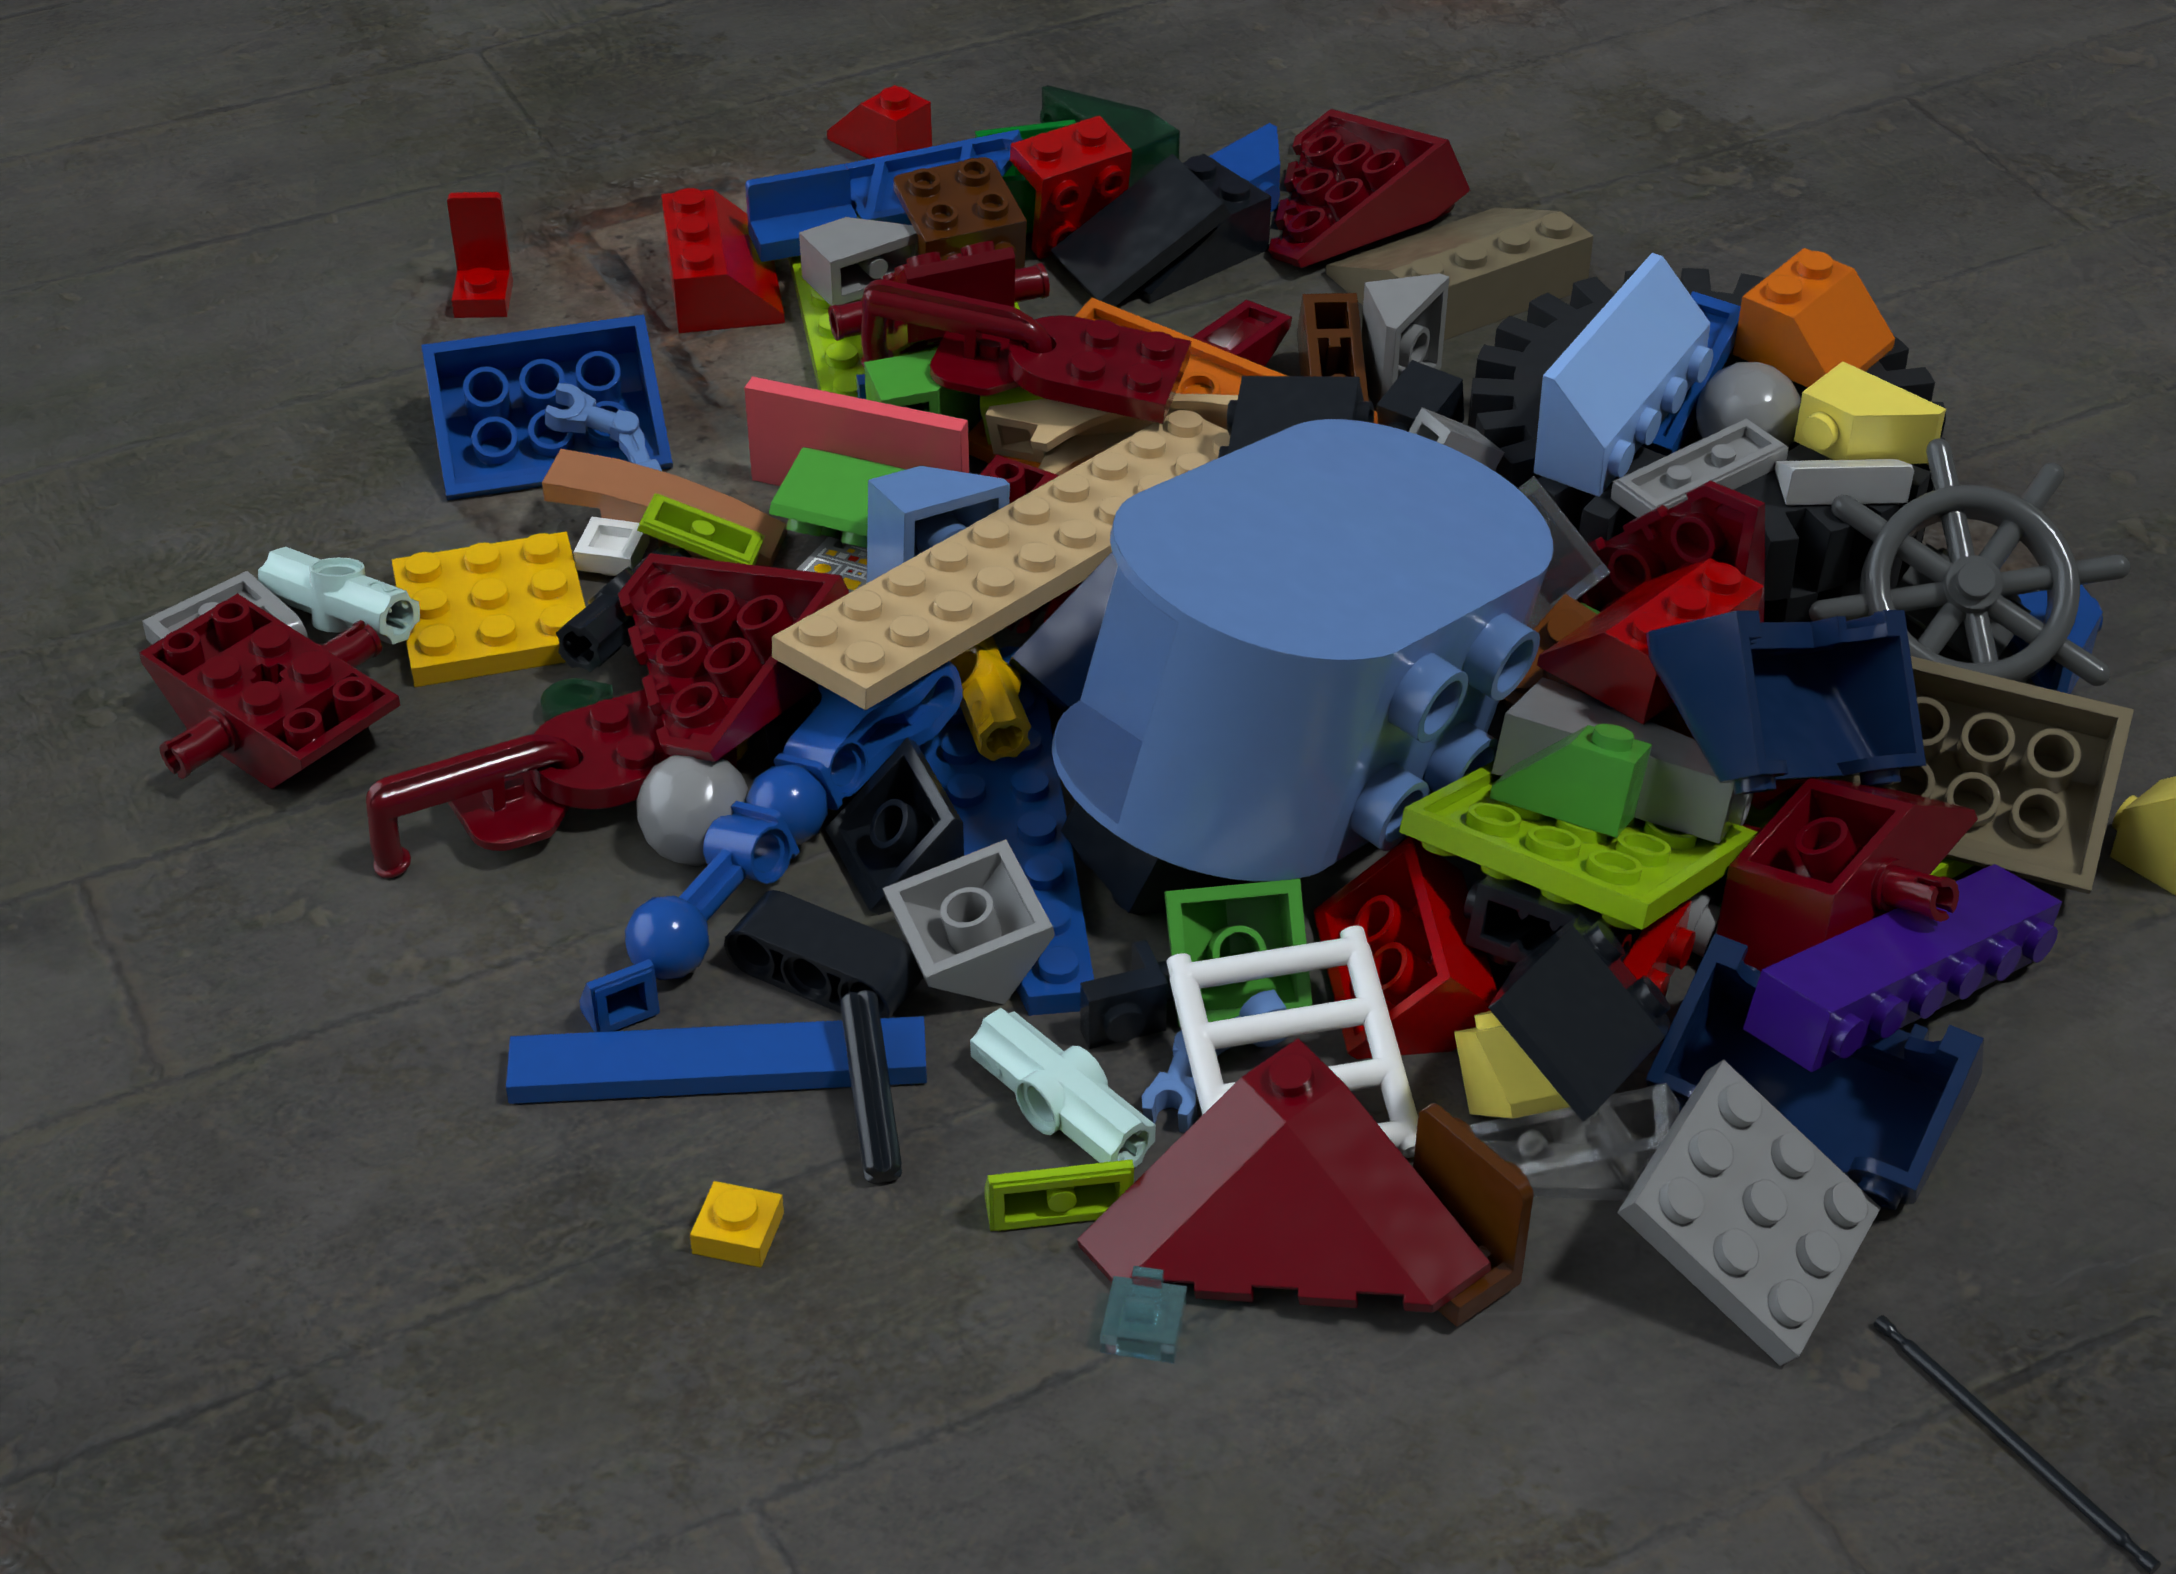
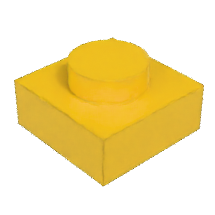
[690,1181,784,1268]

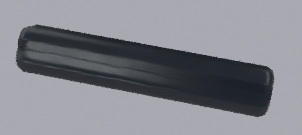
[840,990,902,1184]

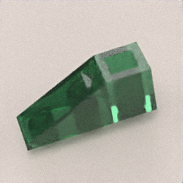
[1040,85,1180,188]

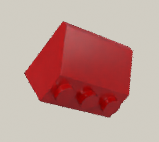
[661,188,785,333]
[1537,558,1764,725]
[1313,836,1498,1059]

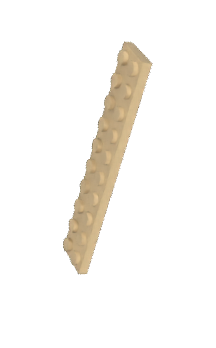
[772,410,1230,710]

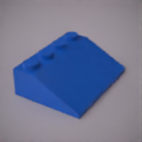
[421,314,673,501]

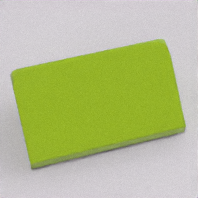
[637,493,765,565]
[984,1159,1134,1231]

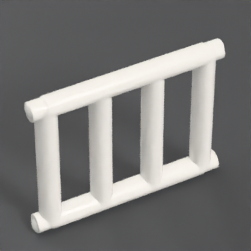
[1166,926,1418,1158]

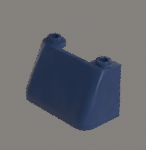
[1646,610,1926,795]
[1646,933,1984,1210]

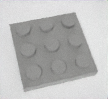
[1617,1060,1881,1366]

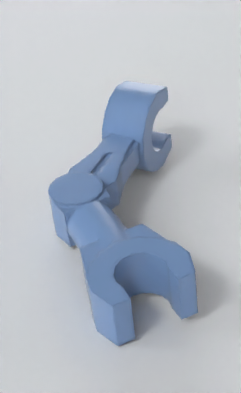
[545,383,662,471]
[1142,990,1287,1133]

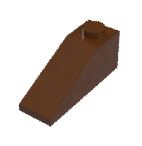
[1297,293,1369,401]

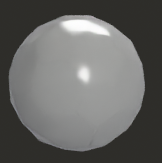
[1696,362,1801,447]
[637,755,749,866]

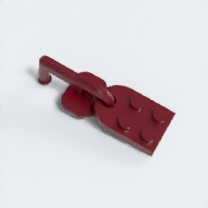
[861,279,1192,424]
[366,689,737,879]

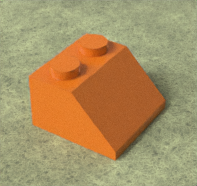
[1733,248,1895,388]

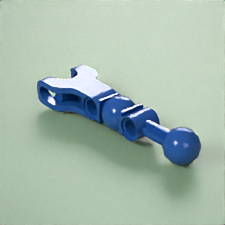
[625,661,963,980]

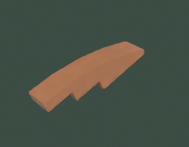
[542,449,787,567]

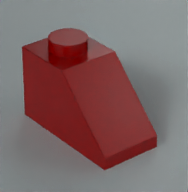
[827,85,932,159]

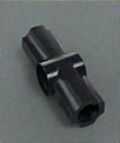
[556,544,692,672]

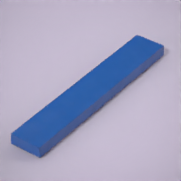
[506,1016,927,1104]

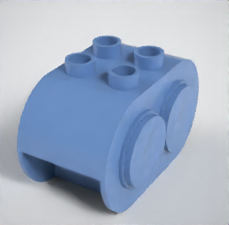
[1052,419,1553,881]

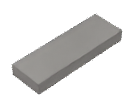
[1611,418,1789,518]

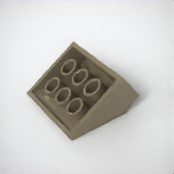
[1326,208,1594,340]
[1839,656,2134,894]

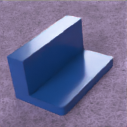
[745,164,858,262]

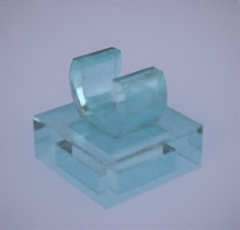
[1100,1266,1187,1363]

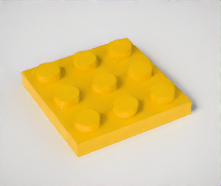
[391,531,586,687]

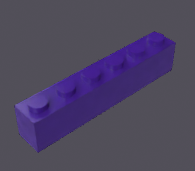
[1743,864,2062,1072]

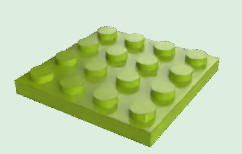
[1399,761,1759,930]

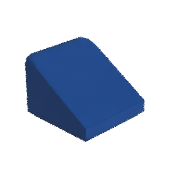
[579,959,660,1032]

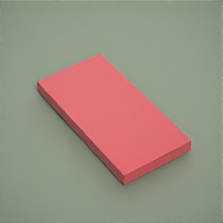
[744,376,969,486]

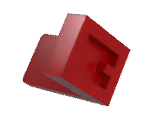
[447,192,513,318]

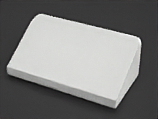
[1774,459,1914,506]

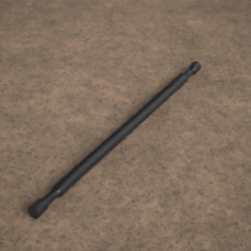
[1874,1315,2161,1574]

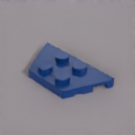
[845,129,1023,225]

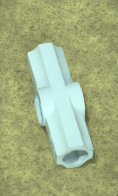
[258,547,420,645]
[970,1008,1156,1168]

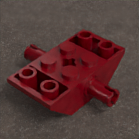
[828,241,1050,356]
[139,593,401,789]
[1716,778,1978,972]

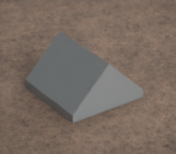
[1361,273,1449,411]
[883,839,1055,1005]

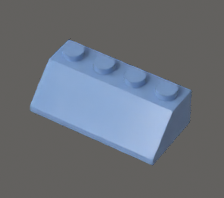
[1534,253,1713,497]

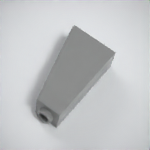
[1492,677,1754,844]

